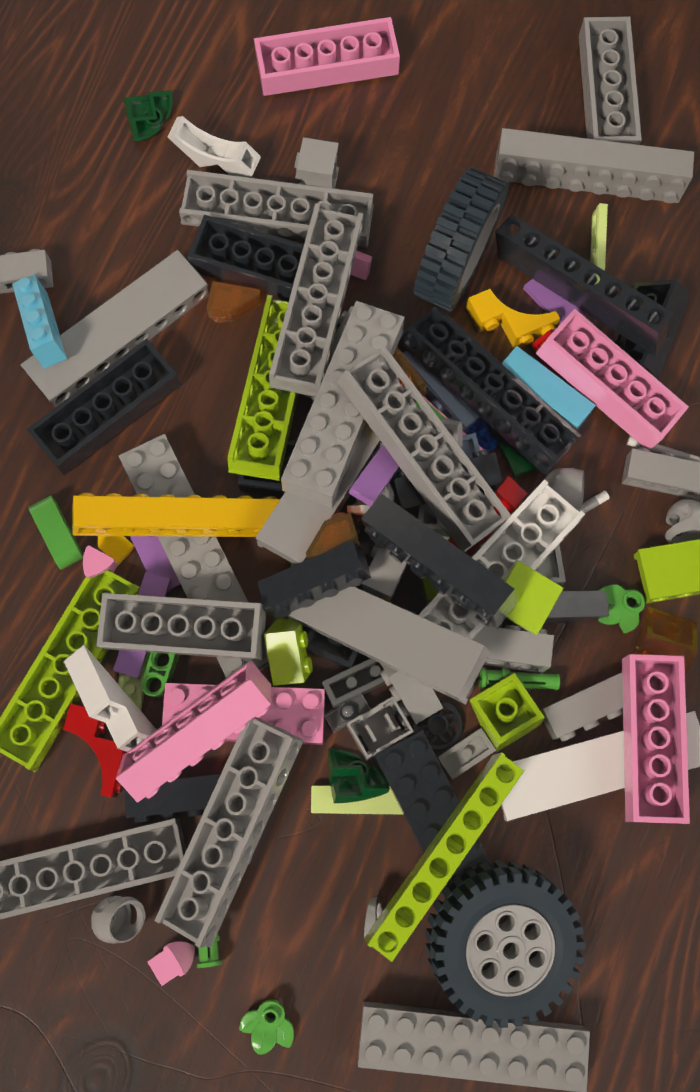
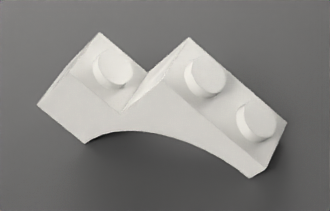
[168,116,261,177]

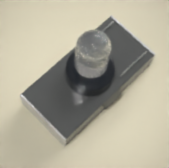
[324,695,371,733]

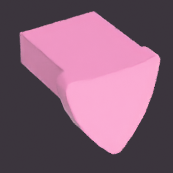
[351,251,372,280]
[83,546,118,578]
[148,942,195,986]

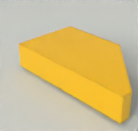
[98,536,135,565]

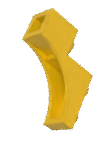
[466,289,560,347]

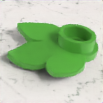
[598,585,645,633]
[239,999,294,1055]

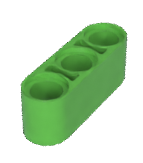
[28,495,83,570]
[141,652,180,699]

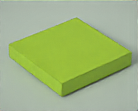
[504,560,563,635]

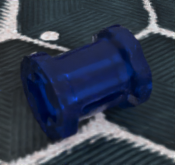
[466,421,498,453]

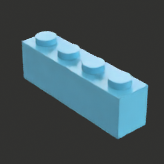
[12,274,67,369]
[502,346,596,431]

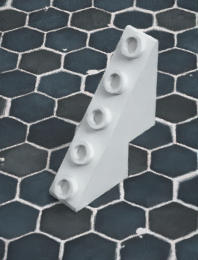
[64,645,157,752]

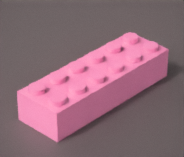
[254,17,400,96]
[536,309,689,450]
[622,654,690,824]
[116,661,271,803]
[162,683,325,745]

